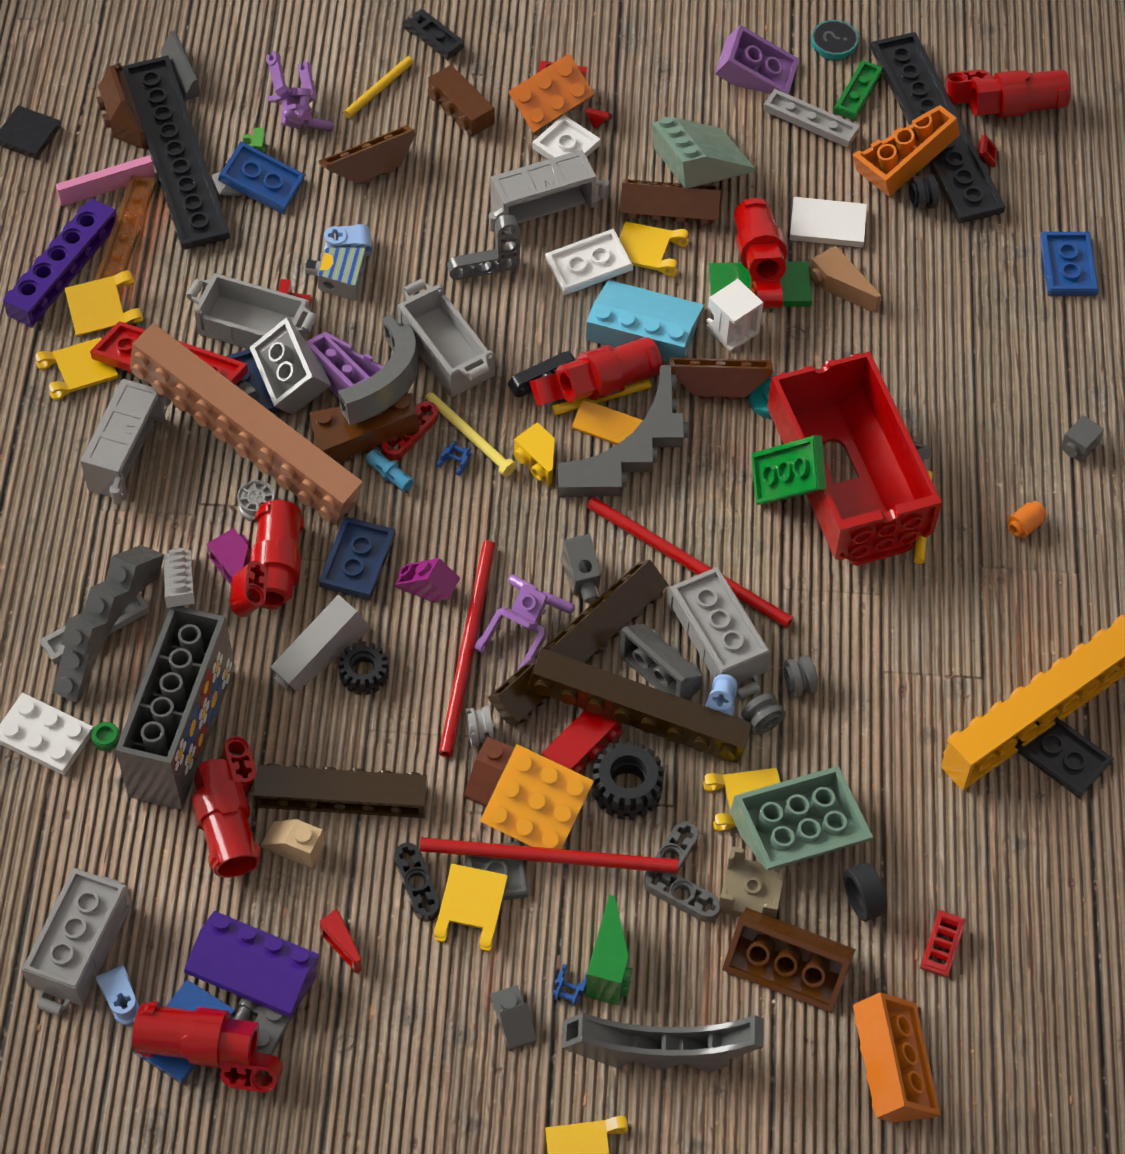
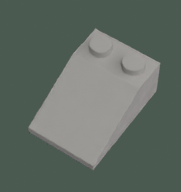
[250,317,331,415]

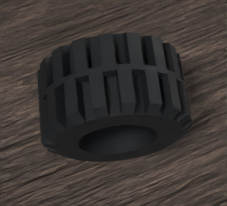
[592,741,664,820]

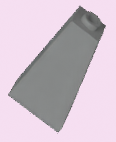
[270,595,371,692]

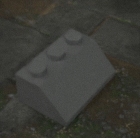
[620,624,703,700]

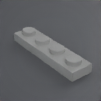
[763,89,860,148]
[40,593,150,665]

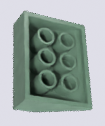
[652,117,755,189]
[730,766,873,871]

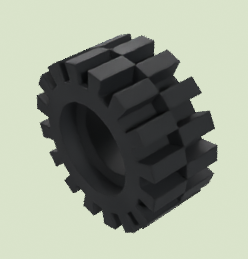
[338,641,389,695]

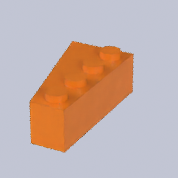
[852,105,960,197]

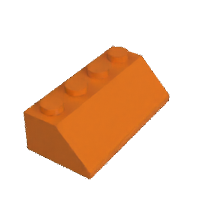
[853,992,941,1123]

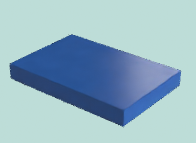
[218,141,306,214]
[1040,232,1099,296]
[133,979,235,1084]

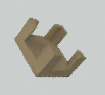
[719,846,787,918]

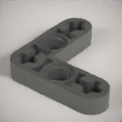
[447,215,520,280]
[644,821,721,922]

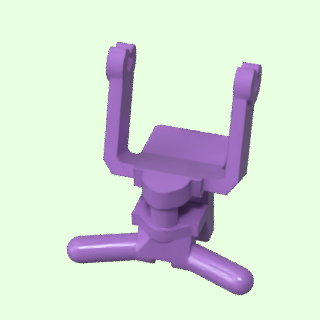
[266,51,334,130]
[475,575,575,670]

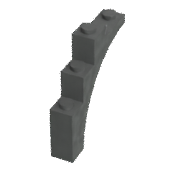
[558,365,688,497]
[52,545,165,702]
[562,1013,764,1073]

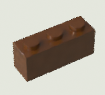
[428,65,495,137]

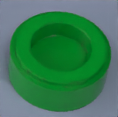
[91,722,120,751]

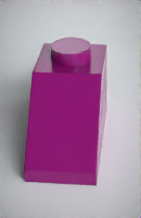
[207,528,251,586]

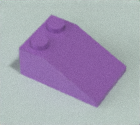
[715,25,799,94]

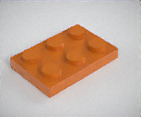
[508,53,595,134]

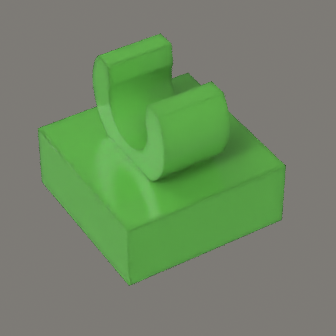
[243,128,266,153]

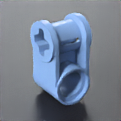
[324,224,373,257]
[706,674,738,716]
[96,965,139,1026]

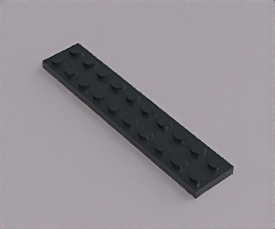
[871,32,1006,224]
[122,55,230,250]

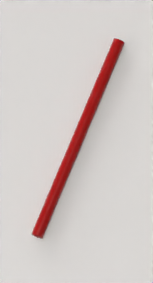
[587,497,793,628]
[439,540,496,758]
[420,837,679,874]

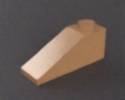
[809,245,881,313]

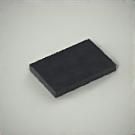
[1015,717,1114,799]

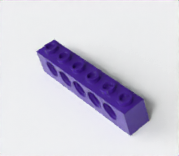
[3,198,118,328]

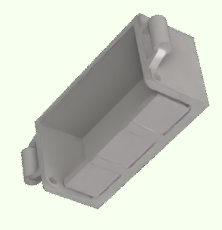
[489,150,610,232]
[186,273,317,349]
[397,279,495,398]
[80,379,172,505]
[668,567,770,700]
[22,868,132,1016]

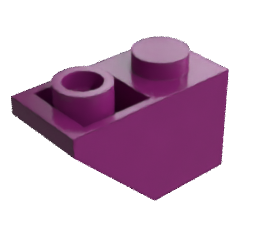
[395,558,460,602]

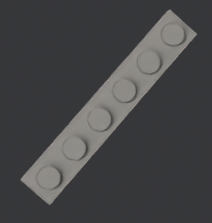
[164,548,195,608]

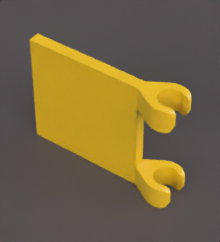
[619,221,689,277]
[65,270,143,336]
[35,337,119,400]
[703,768,780,832]
[434,864,508,951]
[545,1116,628,1154]

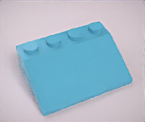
[586,280,704,362]

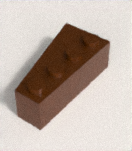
[310,393,419,463]

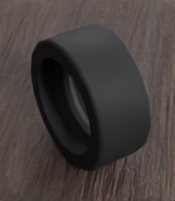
[843,862,888,922]

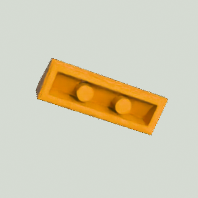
[572,399,643,445]

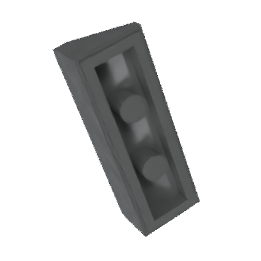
[161,30,200,100]

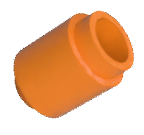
[1007,501,1047,538]

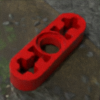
[382,401,438,460]

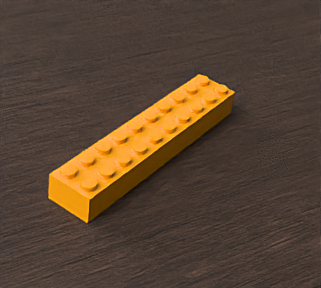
[941,614,1125,791]

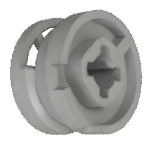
[237,480,275,522]
[466,705,494,747]

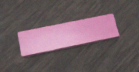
[56,155,155,206]

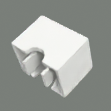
[706,279,763,352]

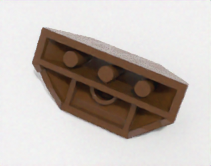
[96,63,147,149]
[319,125,416,184]
[669,357,773,400]

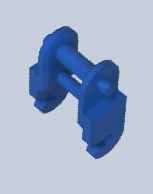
[436,440,472,476]
[553,964,587,1007]

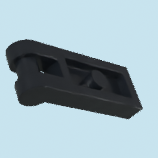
[402,9,465,60]

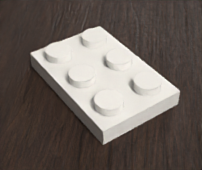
[0,693,93,775]

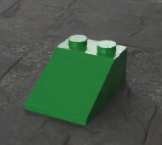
[585,895,633,1006]

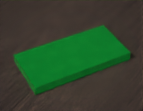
[708,261,812,307]
[751,435,826,505]

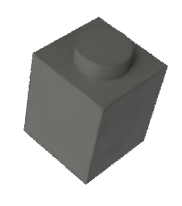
[1060,415,1104,463]

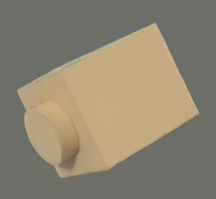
[261,819,325,868]

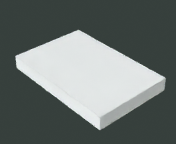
[789,197,867,248]
[545,228,633,296]

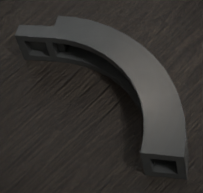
[338,315,419,426]

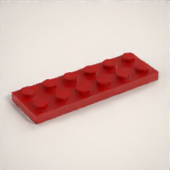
[90,321,248,385]

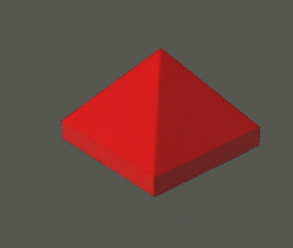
[585,107,613,129]
[977,134,997,168]

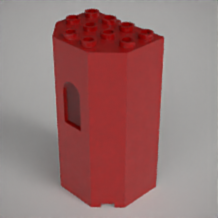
[767,351,942,566]

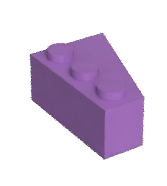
[306,332,384,398]

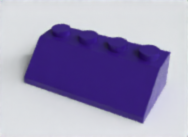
[184,911,320,1017]

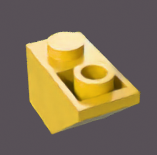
[513,422,555,486]

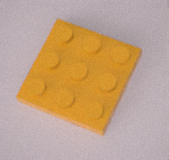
[480,744,594,849]

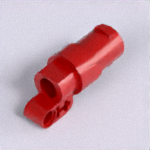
[945,69,1071,118]
[734,198,788,309]
[529,337,662,406]
[230,499,304,617]
[191,736,261,878]
[132,1001,283,1092]

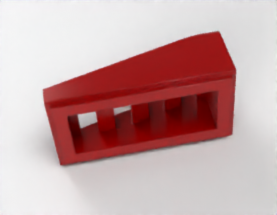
[319,909,362,974]
[919,910,966,978]

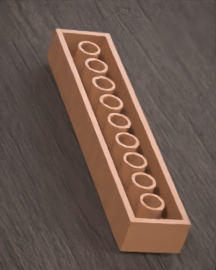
[130,323,363,526]

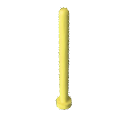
[426,392,517,477]

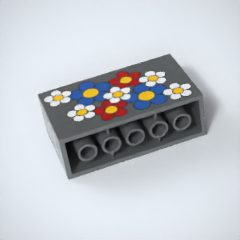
[115,606,235,810]

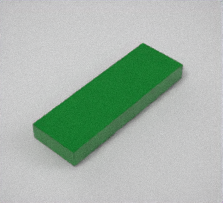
[833,60,883,121]

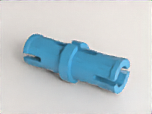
[365,449,415,493]

